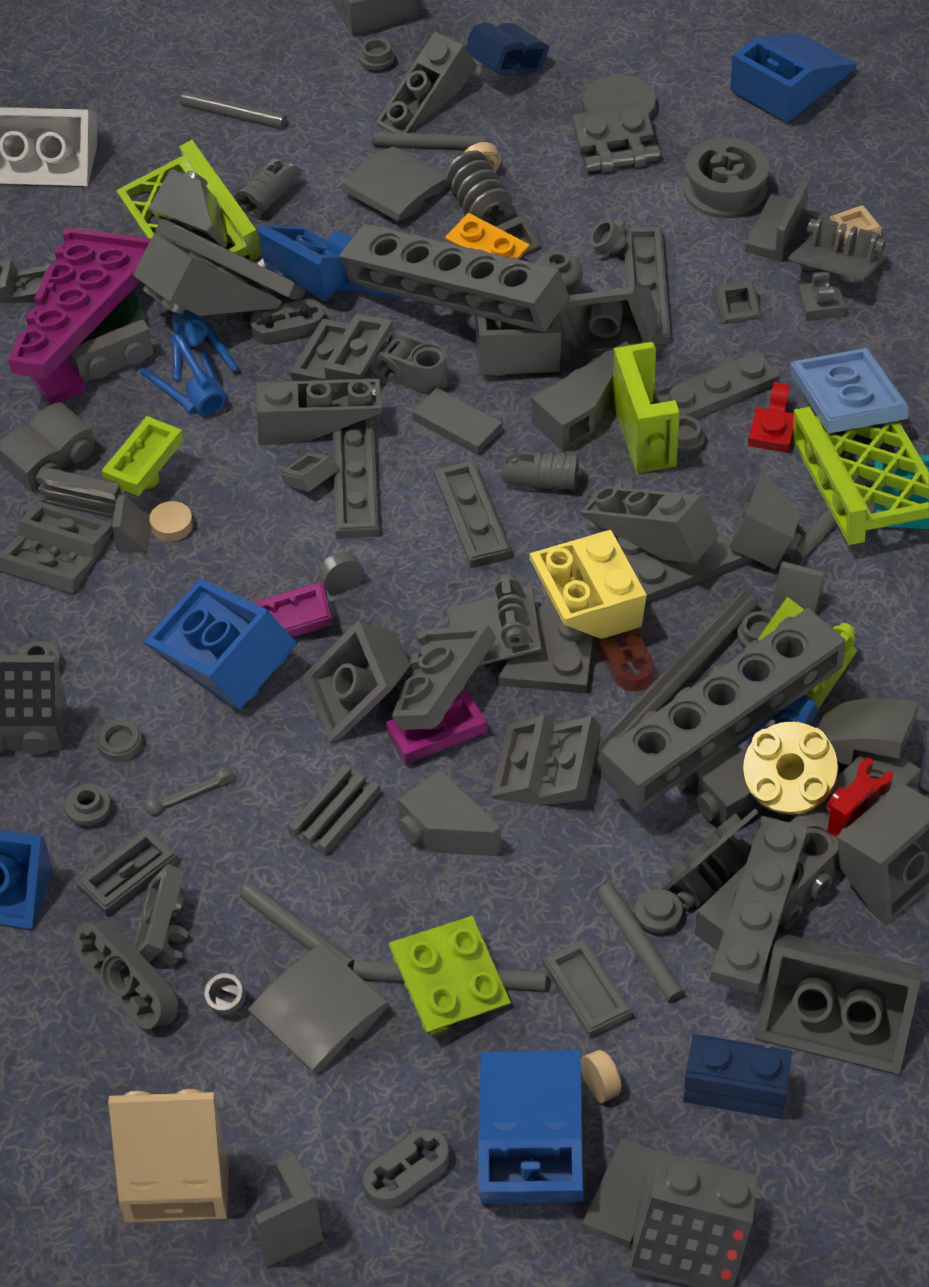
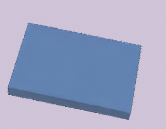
[790,348,908,433]

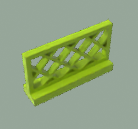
[116,140,263,261]
[793,407,929,545]

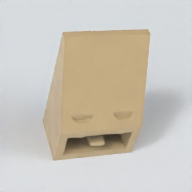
[108,1089,229,1222]

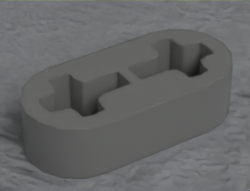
[250,299,325,345]
[363,1129,449,1209]

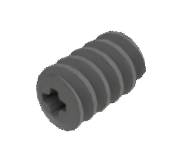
[446,150,516,227]

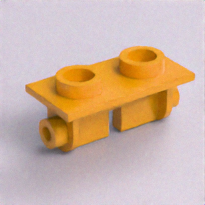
[445,213,530,260]

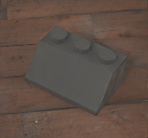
[754,933,924,1074]

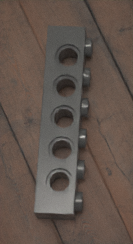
[339,223,569,332]
[601,608,846,812]
[695,752,921,952]

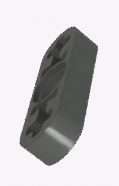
[74,920,178,1029]

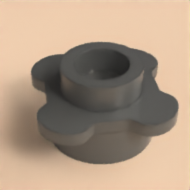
[590,218,627,260]

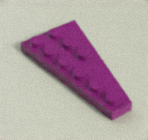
[8,227,151,379]

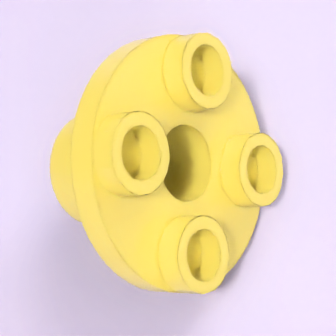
[743,722,838,815]

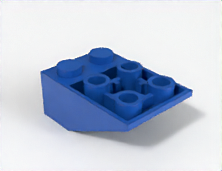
[730,33,857,122]
[478,1050,584,1204]

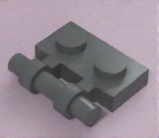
[571,102,660,174]

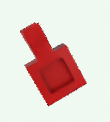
[748,382,794,453]
[827,757,893,838]

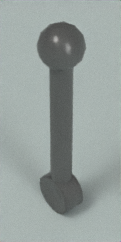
[145,768,235,816]

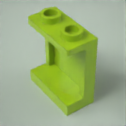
[612,342,680,474]

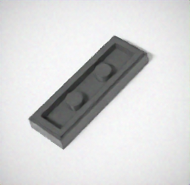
[434,460,511,568]

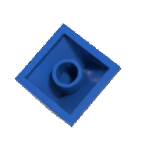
[258,224,348,302]
[0,829,53,929]

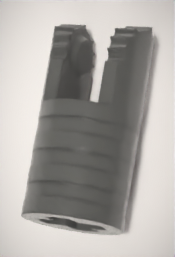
[235,159,302,219]
[500,451,579,491]

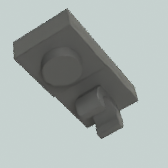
[133,864,188,965]

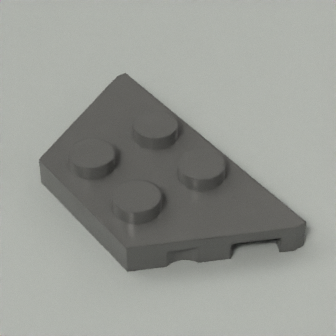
[614,531,752,604]

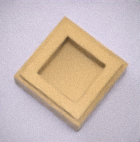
[829,205,882,245]

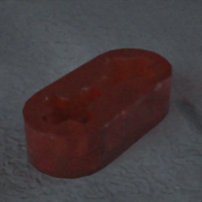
[597,629,653,692]

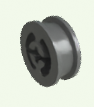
[683,137,769,218]

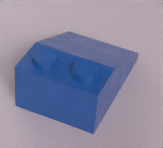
[144,578,298,710]

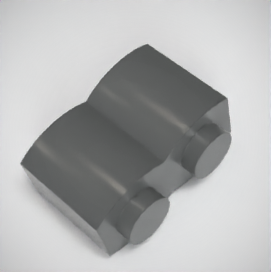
[0,402,96,492]

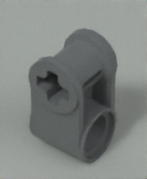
[370,330,449,395]

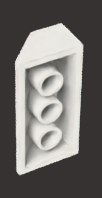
[0,107,98,186]

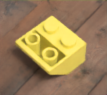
[530,530,646,639]

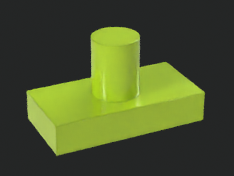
[101,416,184,496]

